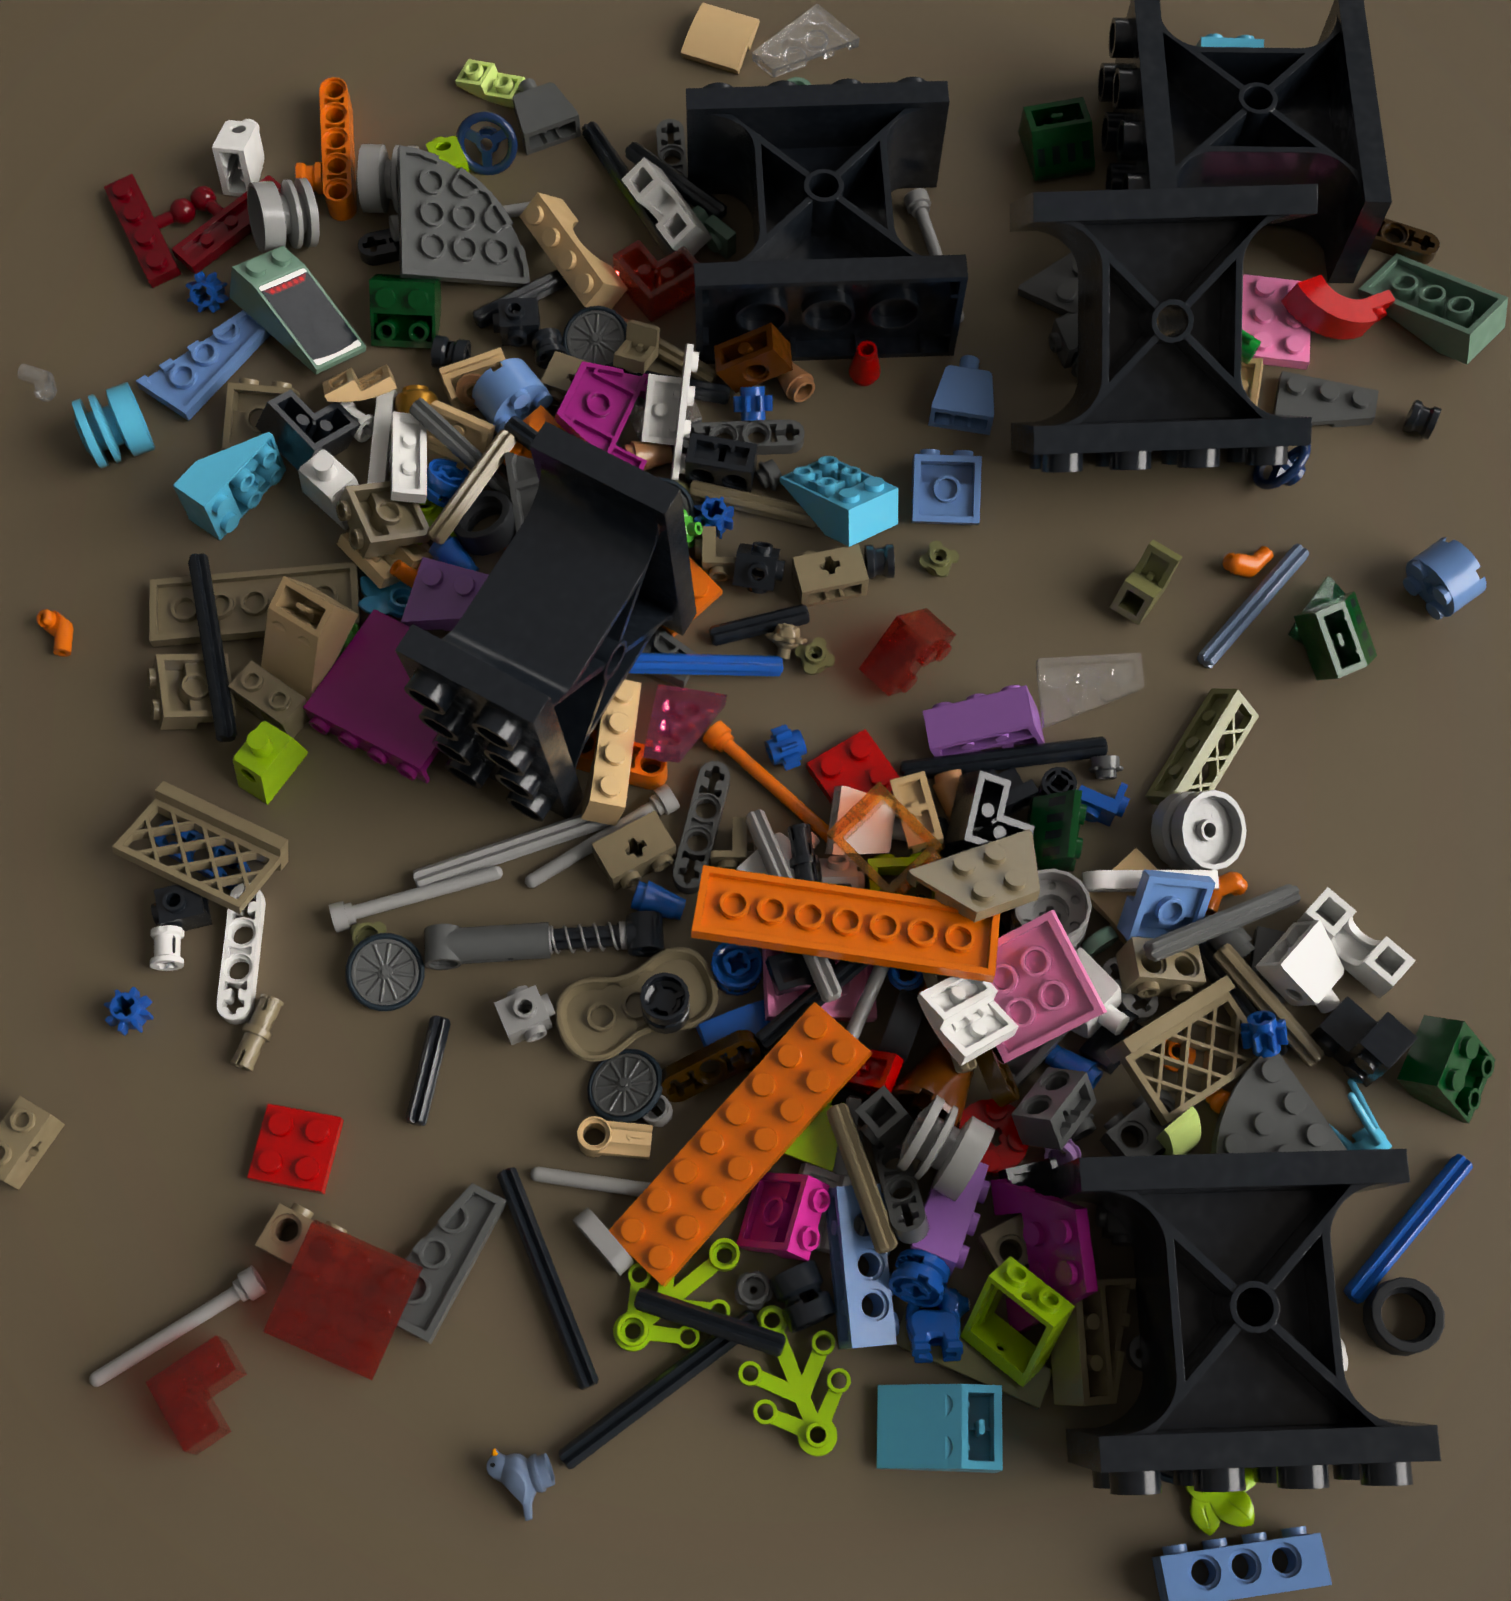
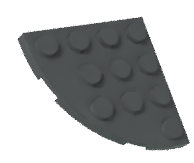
[397,145,530,287]
[1211,1053,1347,1154]

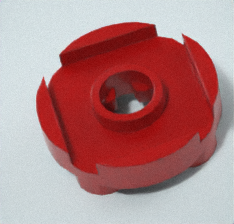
[959,1098,1029,1176]

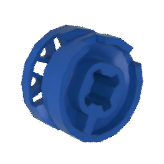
[426,458,470,507]
[711,943,763,996]
[889,1249,951,1307]

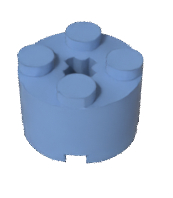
[472,358,553,433]
[1403,537,1486,620]

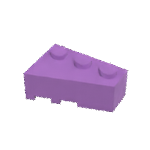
[401,557,489,631]
[923,685,1045,757]
[910,1162,991,1284]

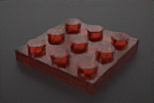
[263,1220,423,1380]

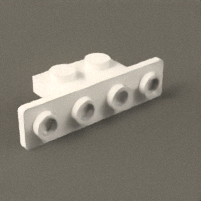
[641,343,699,481]

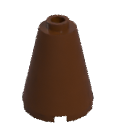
[891,1041,977,1128]

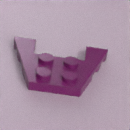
[554,361,648,470]
[990,1179,1098,1333]

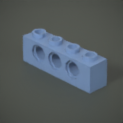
[826,1183,900,1350]
[1152,1526,1332,1601]

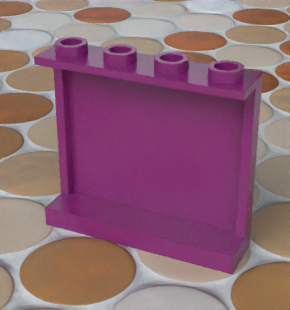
[303,609,440,784]

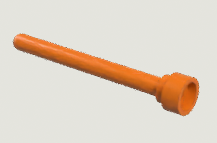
[702,720,829,843]

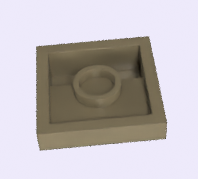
[222,378,300,456]
[336,481,430,559]
[147,653,236,730]

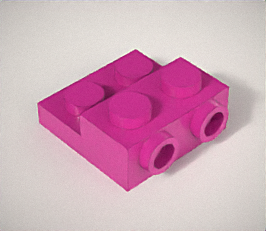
[736,1172,831,1261]

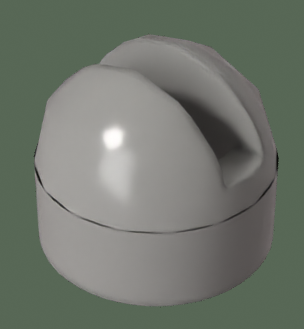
[643,1095,673,1127]

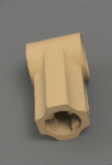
[577,1116,653,1160]

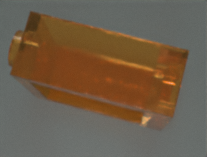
[826,782,942,895]

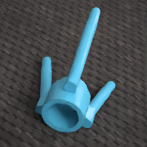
[1329,1078,1392,1150]

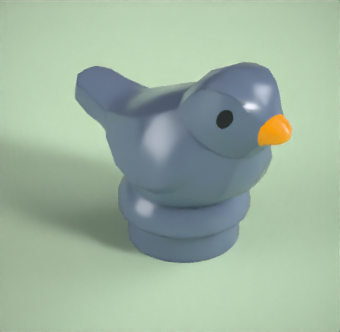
[486,1448,555,1521]

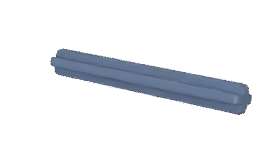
[1197,544,1309,668]

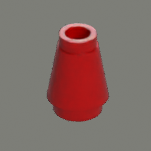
[849,341,881,386]

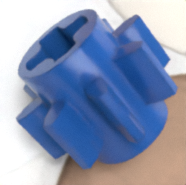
[186,271,229,313]
[733,386,773,421]
[694,496,734,539]
[764,724,807,771]
[104,987,154,1036]
[1240,1011,1288,1058]

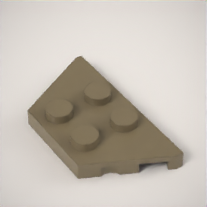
[906,829,1040,922]

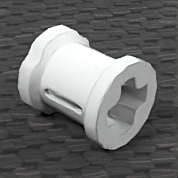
[341,402,374,443]
[150,925,185,971]

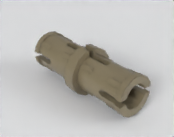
[230,994,284,1072]

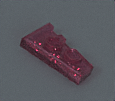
[643,684,727,763]

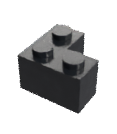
[255,389,360,471]
[944,770,1035,850]
[1310,996,1418,1087]

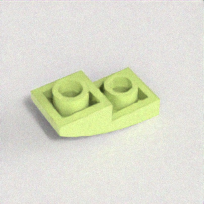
[455,59,525,108]

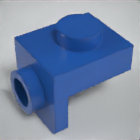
[1079,782,1130,827]

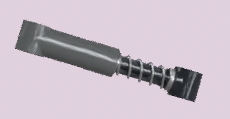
[424,911,664,970]

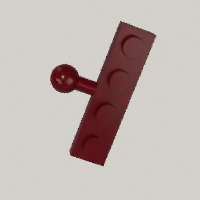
[104,174,196,288]
[171,175,281,274]

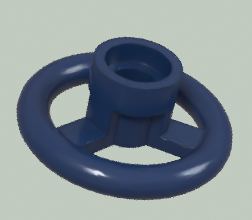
[455,112,518,175]
[1253,445,1311,490]

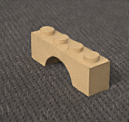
[519,192,628,309]
[581,679,641,826]

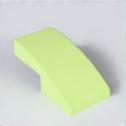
[1156,1106,1201,1155]

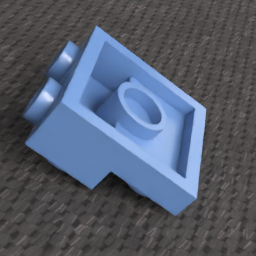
[911,449,982,525]
[1117,869,1216,941]

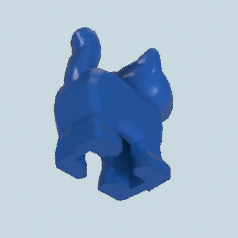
[906,1283,970,1363]

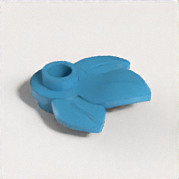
[358,576,412,618]

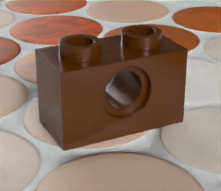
[714,323,793,393]

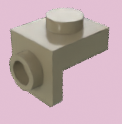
[613,320,660,374]
[695,526,736,582]
[710,817,754,870]

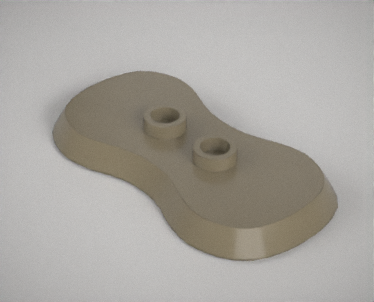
[555,947,718,1061]

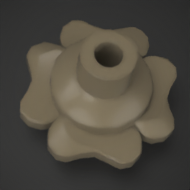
[766,623,807,659]

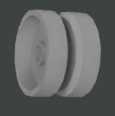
[1151,790,1247,870]

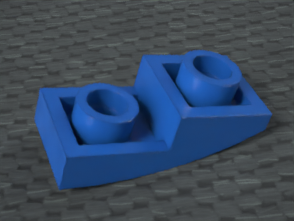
[696,1000,770,1061]

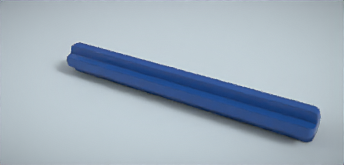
[629,653,783,676]
[1343,1154,1473,1304]

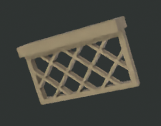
[112,781,289,914]
[1105,975,1257,1126]

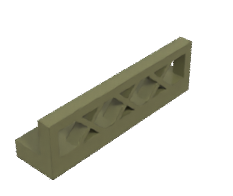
[1145,688,1259,805]

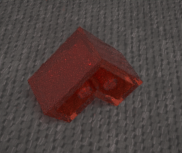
[613,240,699,322]
[859,608,957,696]
[146,1335,247,1455]

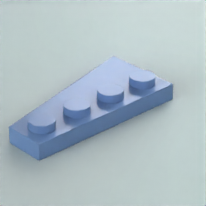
[136,310,271,421]

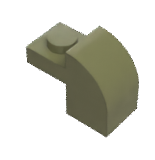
[1109,539,1182,625]

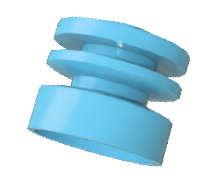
[72,382,155,469]

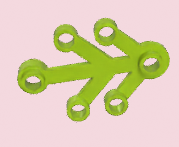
[613,1238,740,1352]
[738,1305,851,1457]

